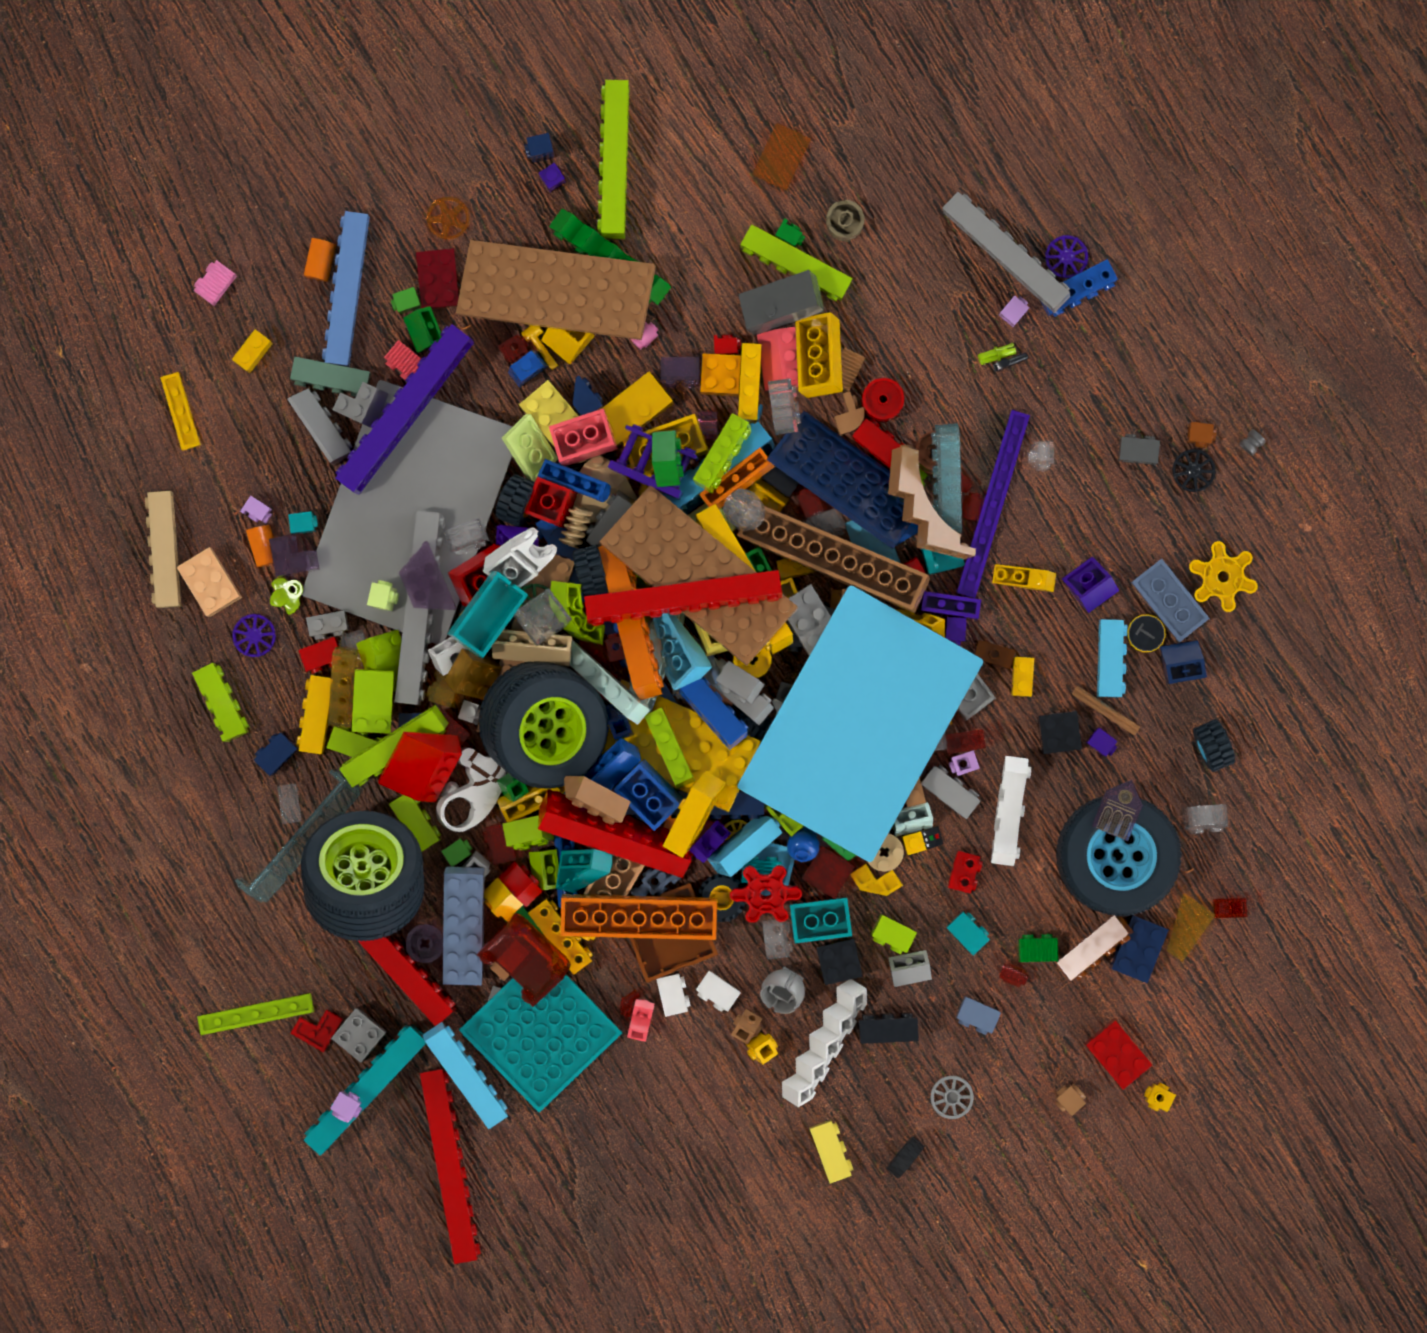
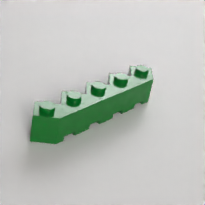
[549,208,671,305]

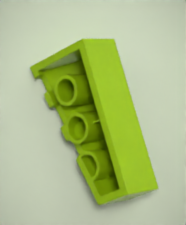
[192,663,249,742]

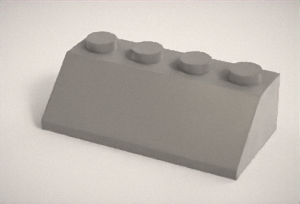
[287,388,353,466]

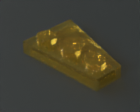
[1167,893,1215,962]

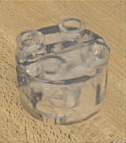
[723,489,765,531]

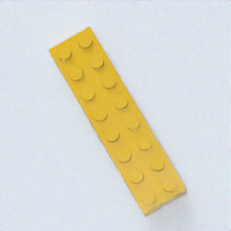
[695,504,793,654]

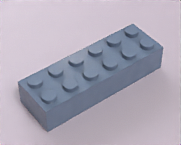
[443,867,485,985]

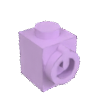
[330,1091,362,1123]

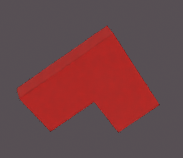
[290,1009,343,1053]

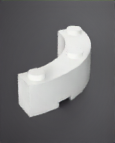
[991,756,1031,866]

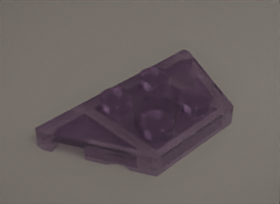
[399,541,457,610]

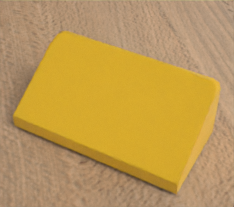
[745,478,789,512]

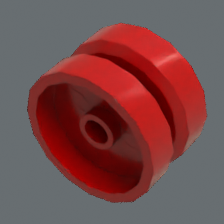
[861,377,905,422]

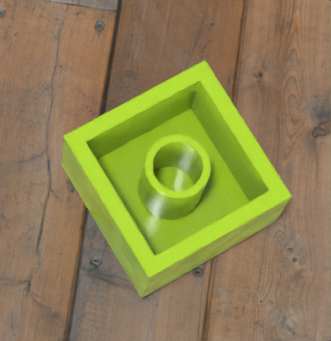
[503,815,554,851]
[870,914,917,954]

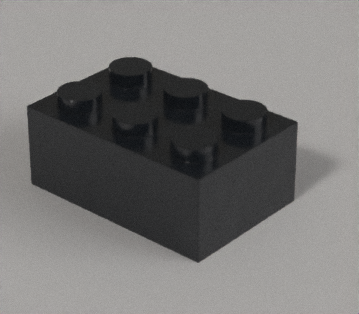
[858,1012,919,1044]

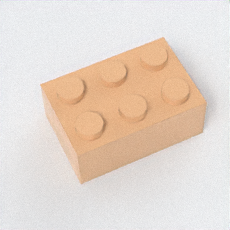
[177,547,242,617]

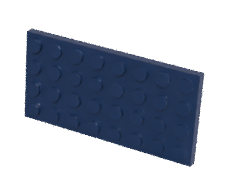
[767,411,929,549]

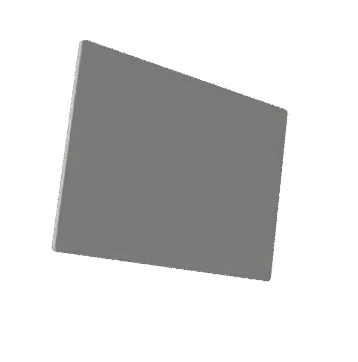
[302,380,512,645]

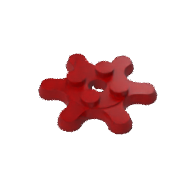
[730,865,802,923]

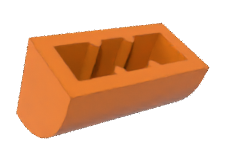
[304,238,336,282]
[246,525,281,568]

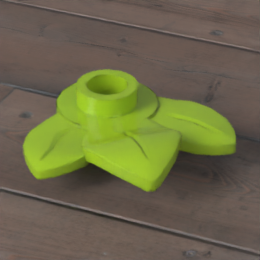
[270,578,303,615]

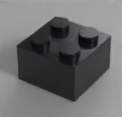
[1037,711,1082,754]
[816,938,863,985]

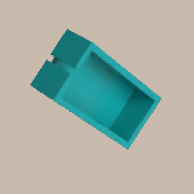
[447,571,528,658]

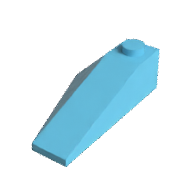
[653,613,712,690]

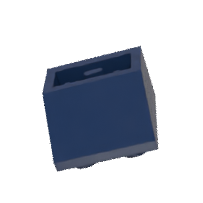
[573,375,604,416]
[1160,640,1207,685]

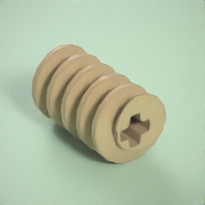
[559,505,593,548]

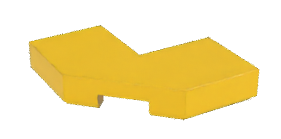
[850,864,903,896]

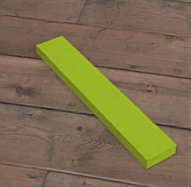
[197,993,315,1035]

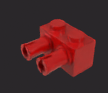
[947,851,983,894]

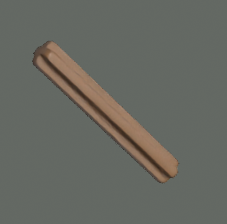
[1072,686,1140,735]

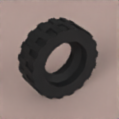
[886,1136,925,1179]

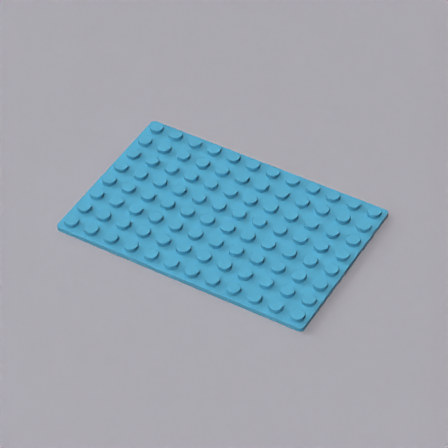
[737,586,983,862]

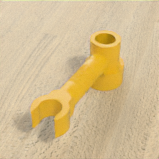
[521,325,559,370]

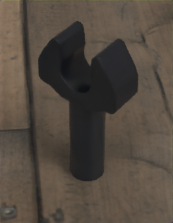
[993,352,1028,372]

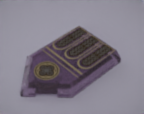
[1092,780,1143,841]

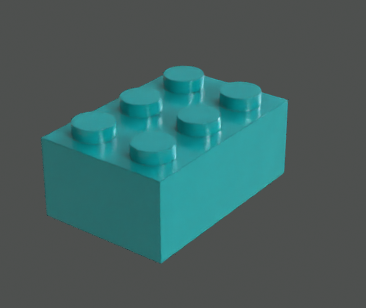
[789,897,852,943]

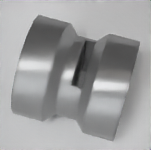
[1239,429,1266,456]

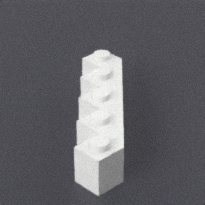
[782,979,867,1107]

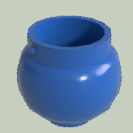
[787,827,820,862]

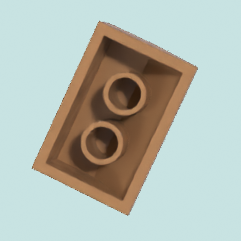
[564,776,631,824]

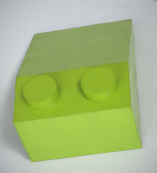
[356,629,402,692]
[352,669,394,734]

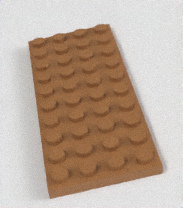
[456,240,656,340]
[599,486,798,666]

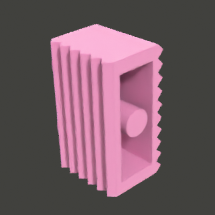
[194,260,237,306]

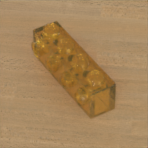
[328,647,361,728]

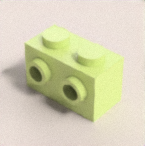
[367,580,399,611]

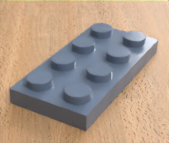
[1131,559,1210,642]

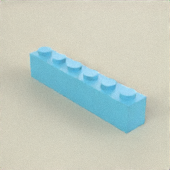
[423,1022,508,1129]

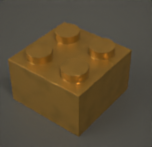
[444,648,502,700]

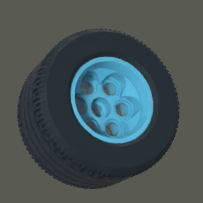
[1056,795,1182,916]

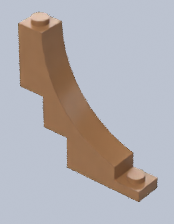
[888,445,976,559]

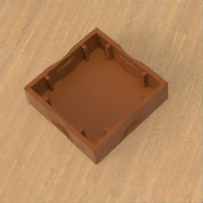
[630,883,718,983]

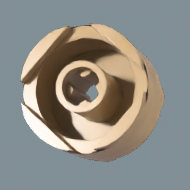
[867,833,904,872]

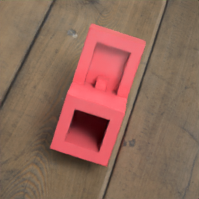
[627,999,655,1042]

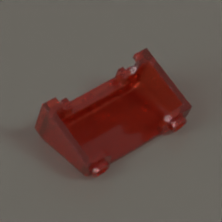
[477,913,571,1007]

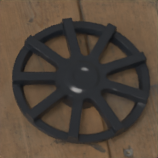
[1172,449,1216,492]

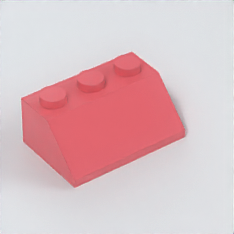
[757,327,798,391]
[549,409,618,466]

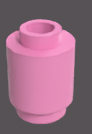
[630,322,658,350]

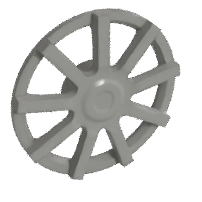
[930,1076,974,1119]

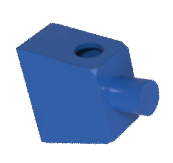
[508,350,548,388]

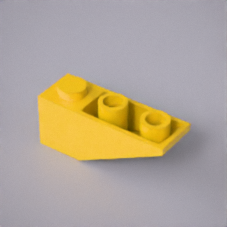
[992,564,1056,592]

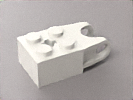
[483,528,557,588]

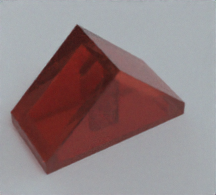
[1213,897,1248,918]

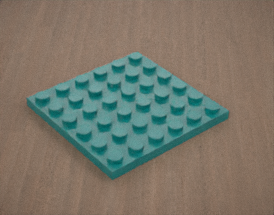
[459,949,623,1113]

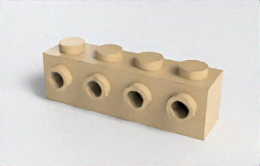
[492,630,572,666]

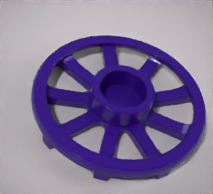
[1045,235,1088,278]
[232,614,276,657]

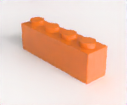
[699,447,774,509]

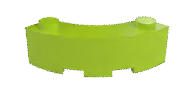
[550,581,605,644]

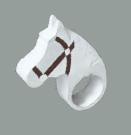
[436,747,506,832]

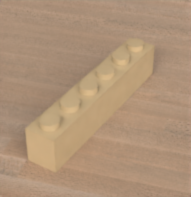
[145,491,181,608]

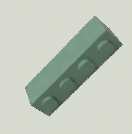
[290,357,371,397]

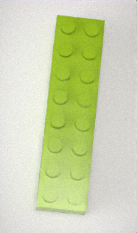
[598,80,629,239]

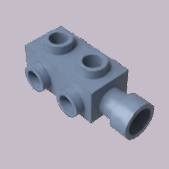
[630,868,681,896]

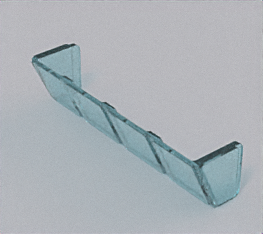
[235,769,360,903]

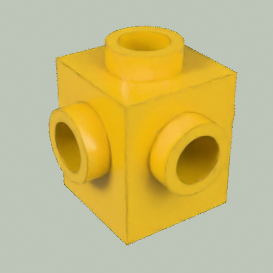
[1144,1082,1176,1112]

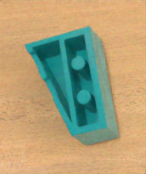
[556,849,613,893]

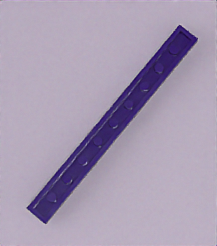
[957,410,1030,599]

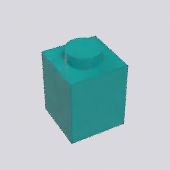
[288,511,318,535]

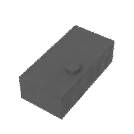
[738,270,825,336]

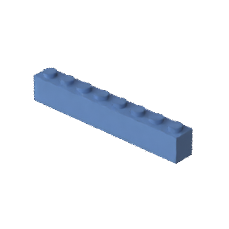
[322,211,370,367]

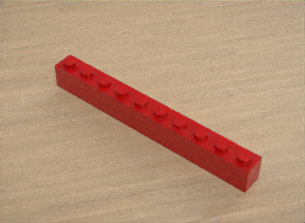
[584,570,782,626]
[420,1068,481,1264]

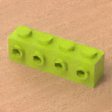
[693,413,751,493]

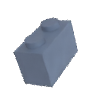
[956,996,1001,1035]

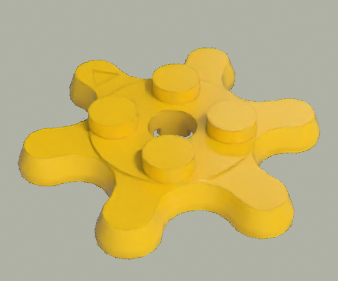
[1189,541,1258,612]

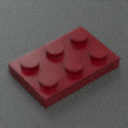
[416,248,459,309]

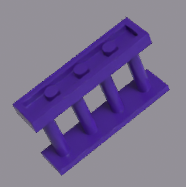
[608,424,699,500]

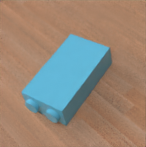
[707,815,783,877]

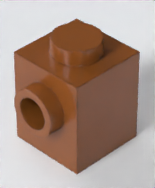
[1187,422,1217,448]

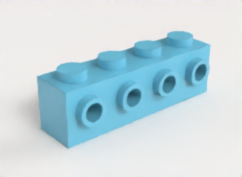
[1097,619,1127,698]

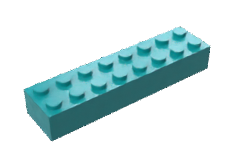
[304,1024,426,1156]

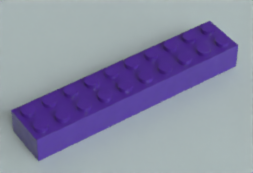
[335,324,475,495]

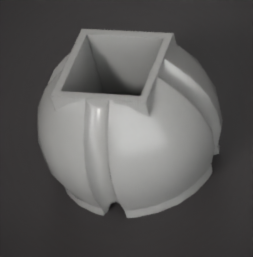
[760,967,805,1014]

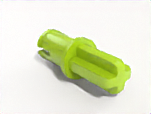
[978,343,1016,365]

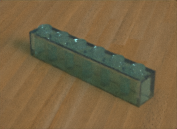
[931,423,962,533]

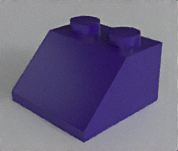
[1062,556,1119,613]

